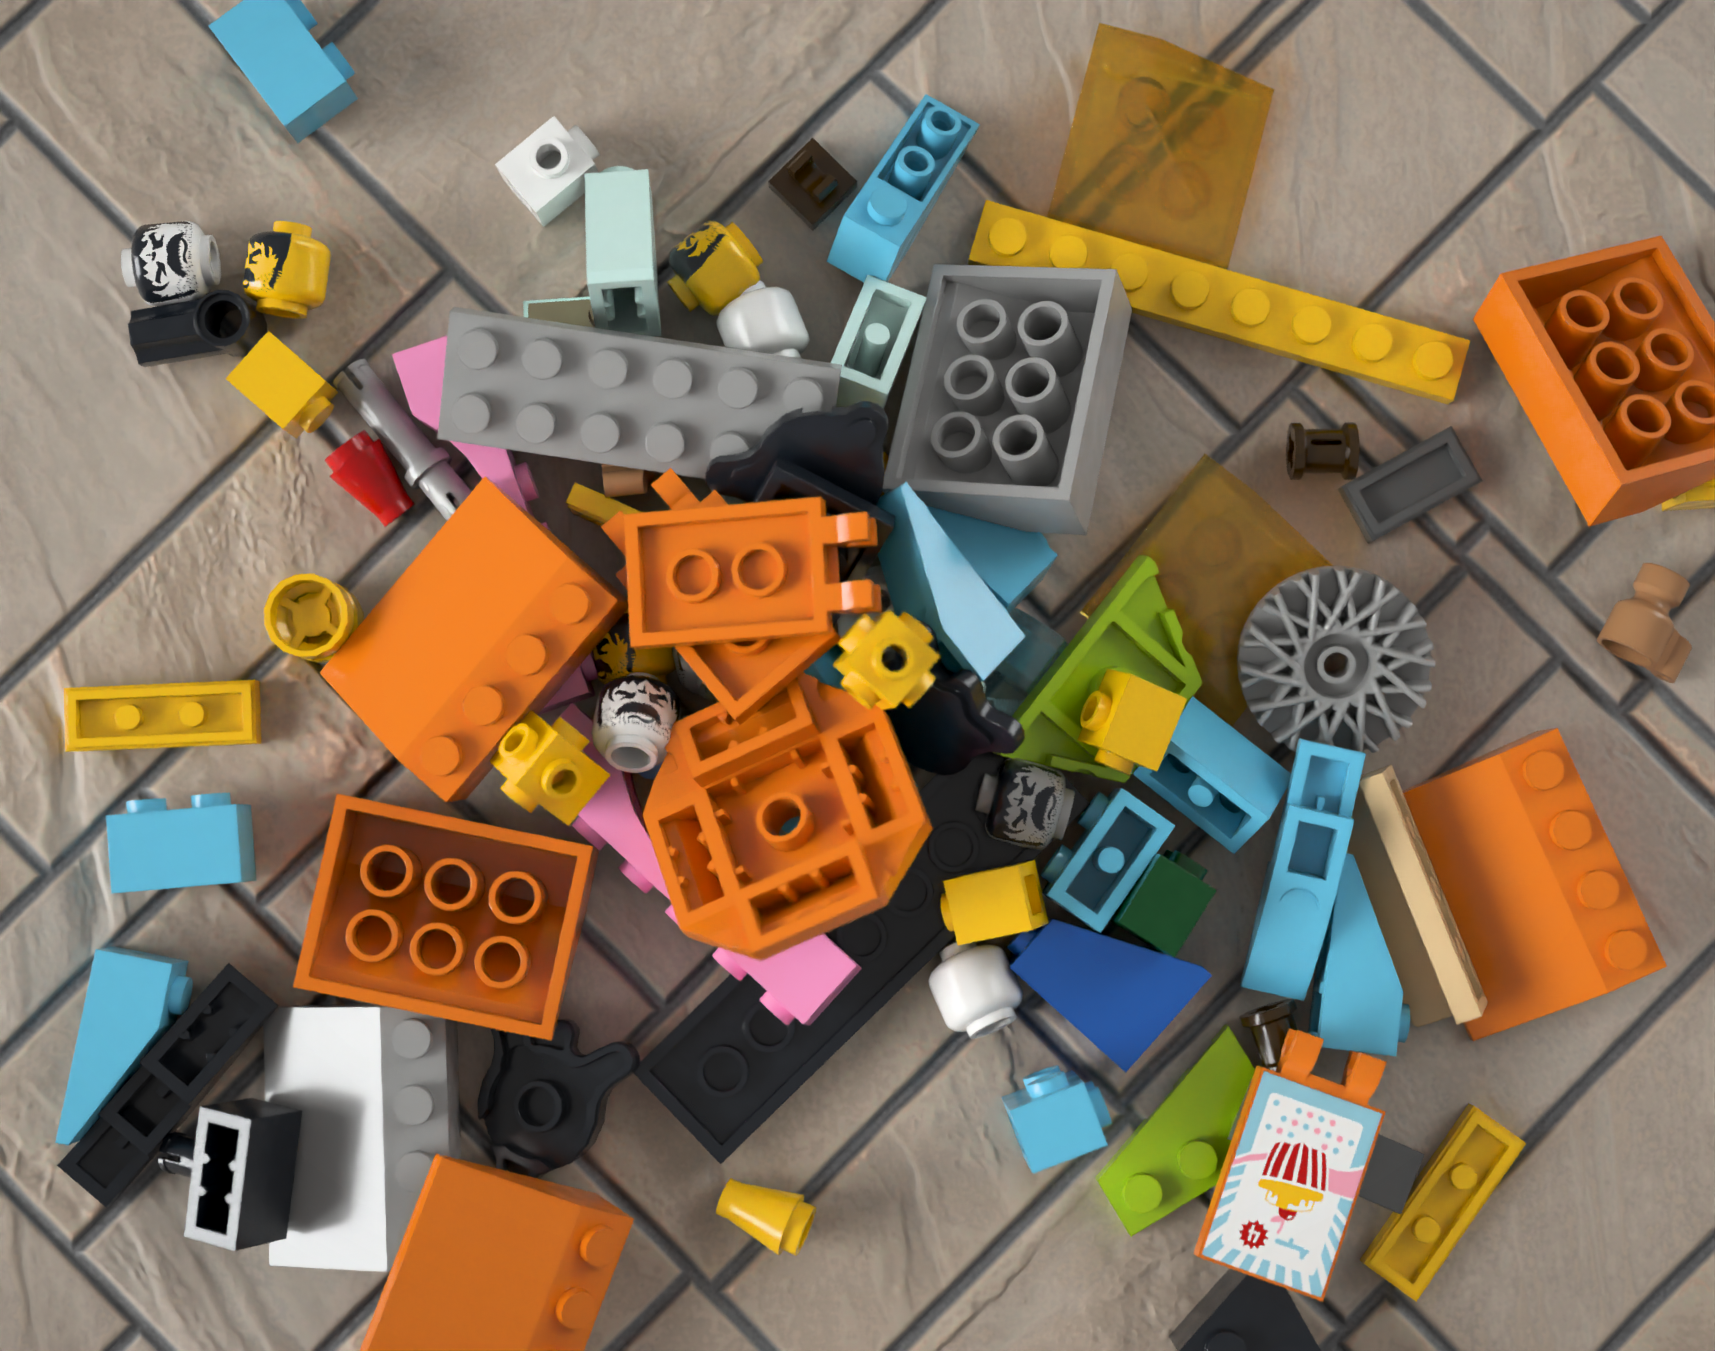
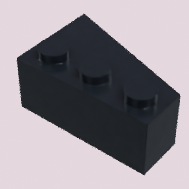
[1169,1268,1321,1351]

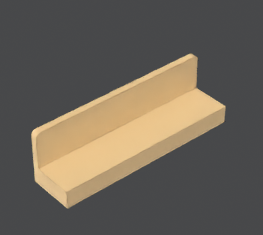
[1347,764,1488,1027]

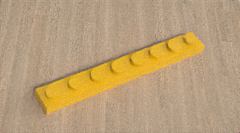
[967,200,1471,405]

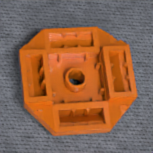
[642,673,933,961]

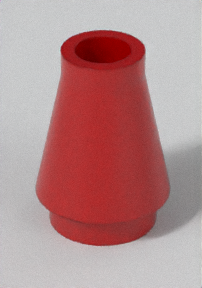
[324,430,415,527]

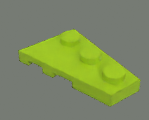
[1095,1024,1255,1237]

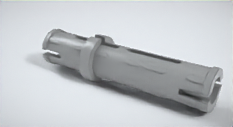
[333,359,472,521]

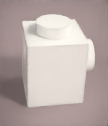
[495,116,600,227]

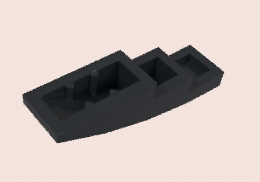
[57,963,279,1208]

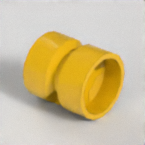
[264,573,364,663]

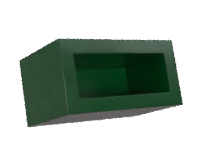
[1110,850,1217,958]

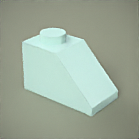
[831,275,927,409]

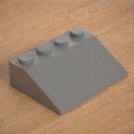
[883,264,1132,536]
[263,1003,461,1272]

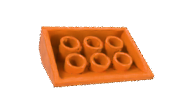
[1473,235,1715,527]
[319,476,629,803]
[1402,728,1667,1041]
[293,794,599,1040]
[360,1153,634,1351]

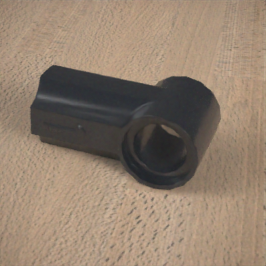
[128,290,267,367]

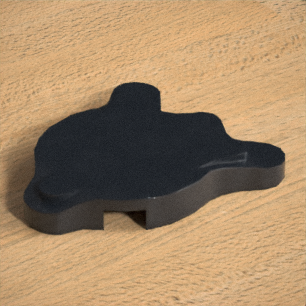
[705,401,888,505]
[884,620,1025,775]
[477,1019,640,1179]

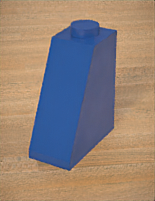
[1006,917,1212,1072]

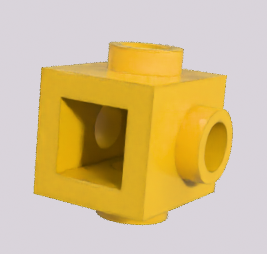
[833,610,940,710]
[489,710,610,826]

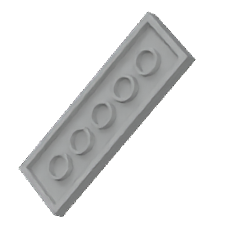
[437,307,842,479]

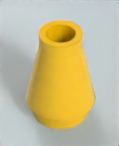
[716,1178,816,1256]

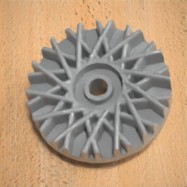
[1237,566,1435,753]

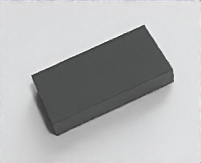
[1338,426,1483,544]

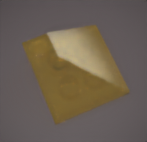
[1047,23,1274,270]
[1080,453,1334,727]

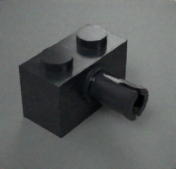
[158,1098,302,1251]

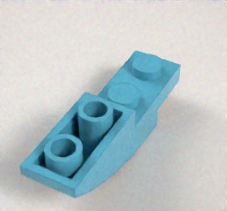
[1240,738,1366,1001]

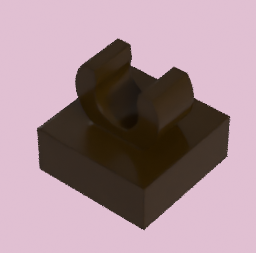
[768,138,857,231]

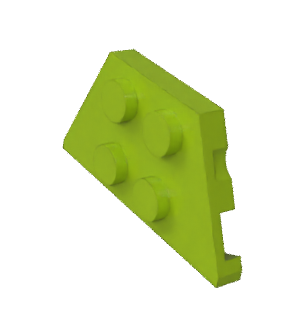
[993,555,1203,783]

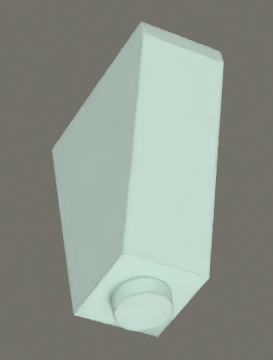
[584,166,661,336]

